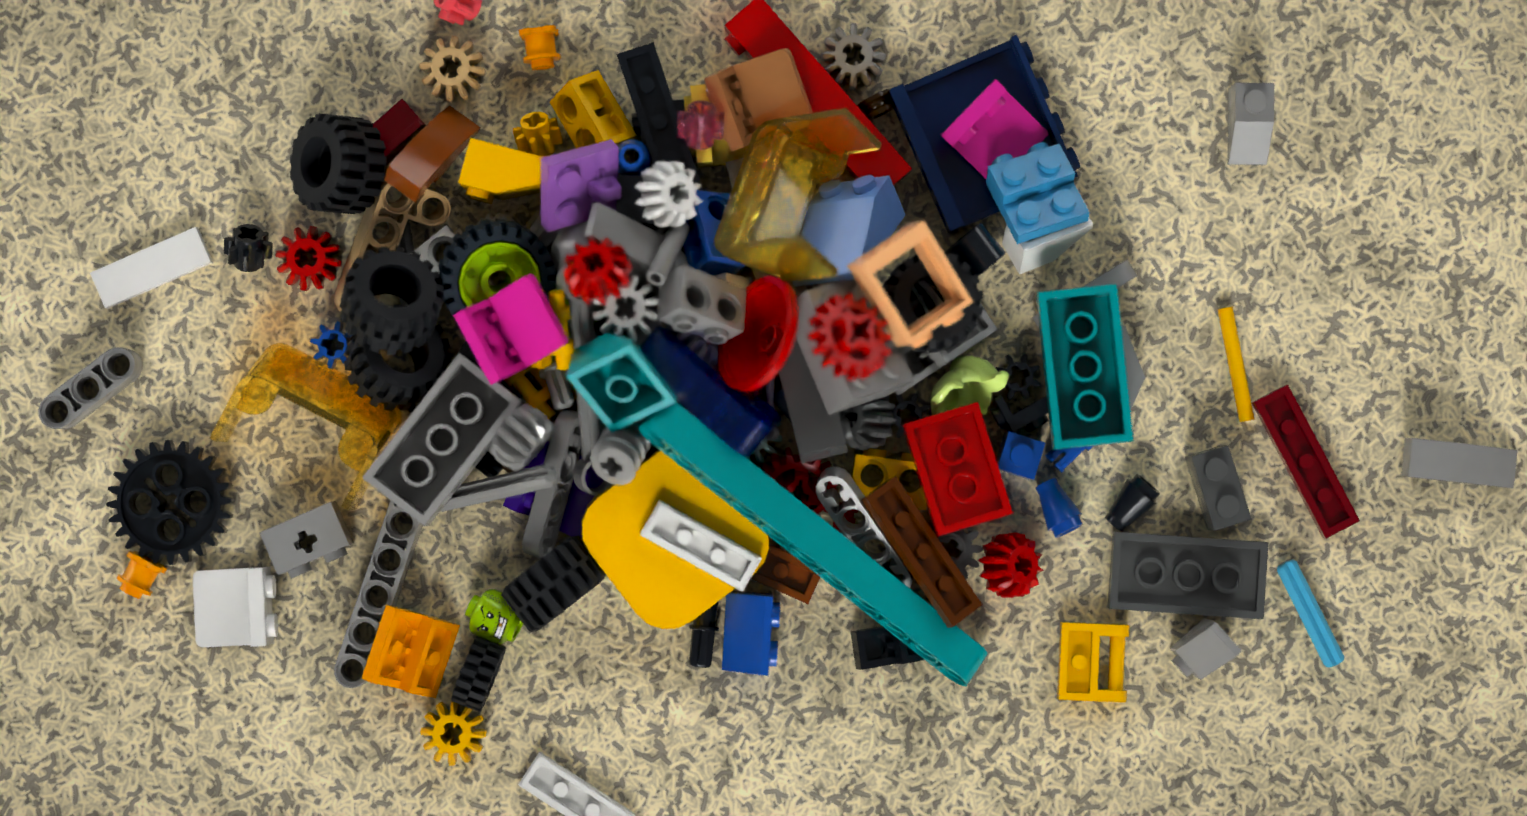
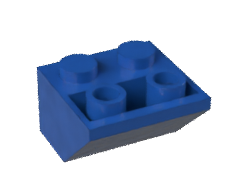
[722,591,780,676]

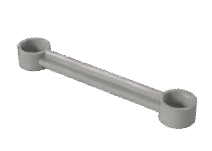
[556,265,613,496]

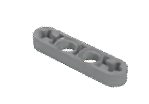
[522,409,582,559]
[816,467,913,588]

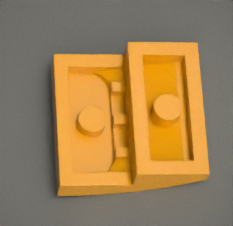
[362,604,460,698]

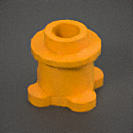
[518,25,561,70]
[116,551,168,599]

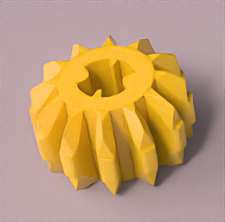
[420,701,487,766]

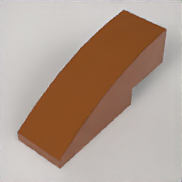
[384,106,481,203]

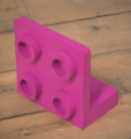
[941,79,1048,179]

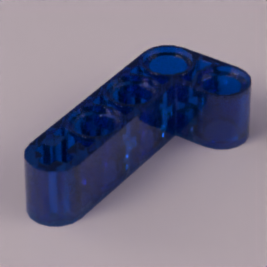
[639,326,781,457]

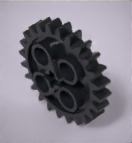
[106,440,235,565]

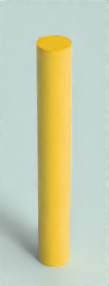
[1218,307,1255,422]

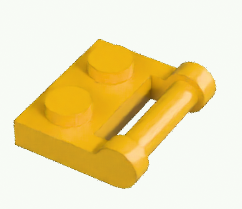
[1057,622,1130,702]

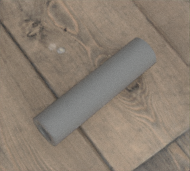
[646,222,690,286]

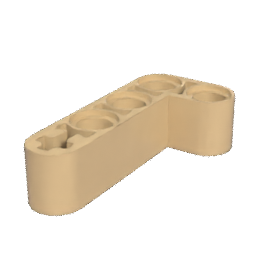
[334,180,451,312]

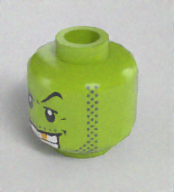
[465,589,523,645]

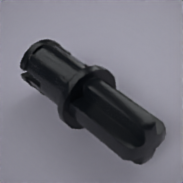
[689,602,719,668]

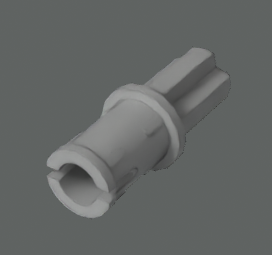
[539,355,574,410]

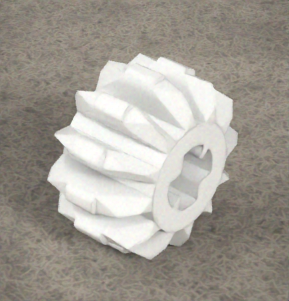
[634,161,703,227]
[593,276,659,342]

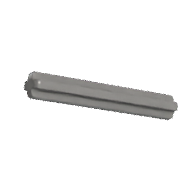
[441,464,557,512]

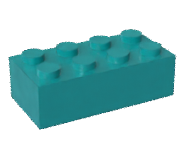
[1036,284,1134,450]

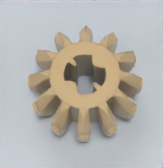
[419,36,486,102]

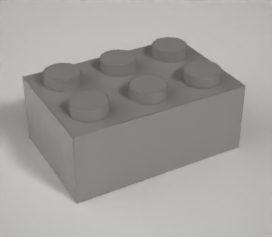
[796,279,914,415]

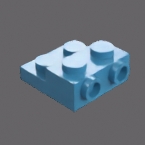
[986,142,1090,244]

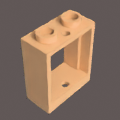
[847,220,973,348]

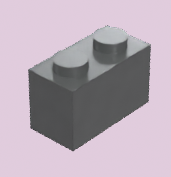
[1185,445,1251,531]

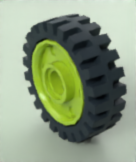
[439,218,556,315]

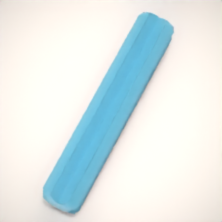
[1277,560,1344,668]

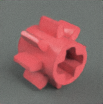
[434,0,482,26]

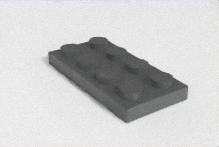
[1108,531,1269,619]

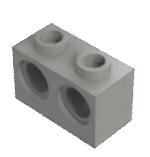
[657,265,747,344]

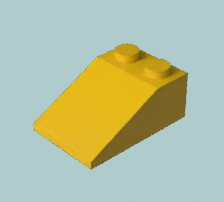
[458,138,543,204]

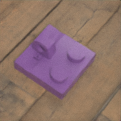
[541,139,621,232]

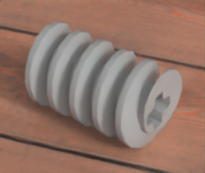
[590,416,652,485]

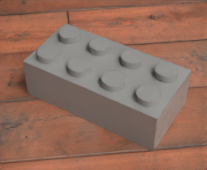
[362,353,525,526]

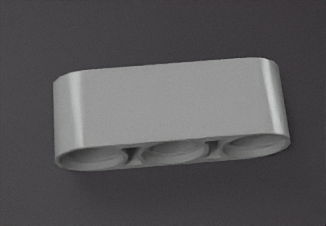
[38,347,143,429]

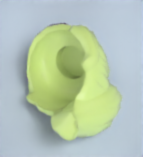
[929,355,1009,416]

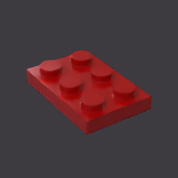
[903,402,1013,537]

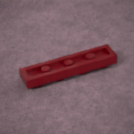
[1251,384,1360,539]

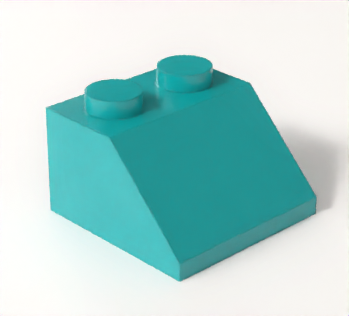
[566,333,677,433]

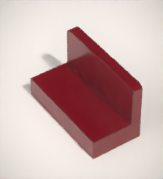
[373,99,426,167]

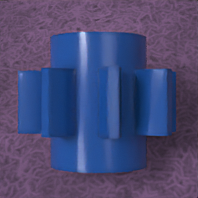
[310,321,353,369]

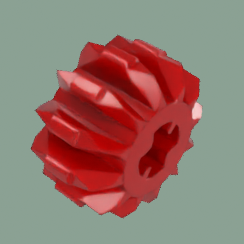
[275,226,342,292]
[563,236,632,306]
[978,532,1044,598]

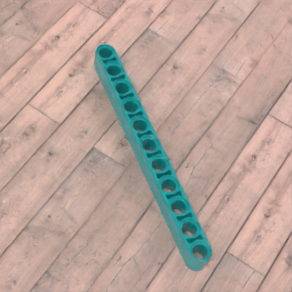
[639,402,988,687]

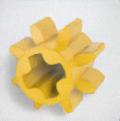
[513,112,563,157]

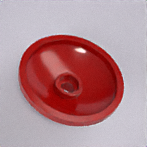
[718,276,799,392]

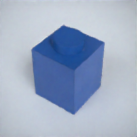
[996,431,1046,480]

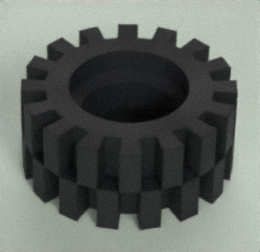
[451,636,506,712]

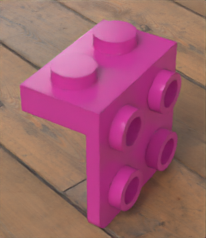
[453,274,568,385]

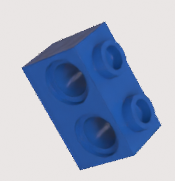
[683,190,750,276]

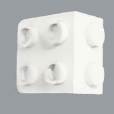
[192,567,278,648]

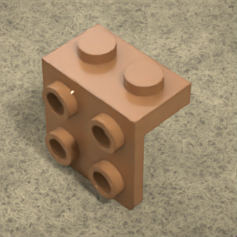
[704,48,813,151]

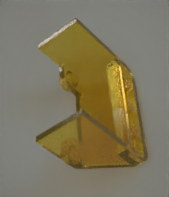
[714,108,882,281]
[210,343,403,510]

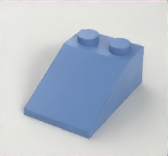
[792,175,905,286]

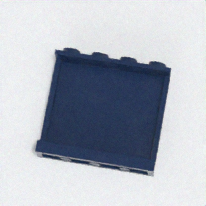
[888,35,1080,234]

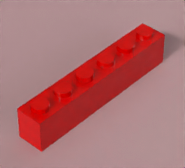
[724,0,912,186]

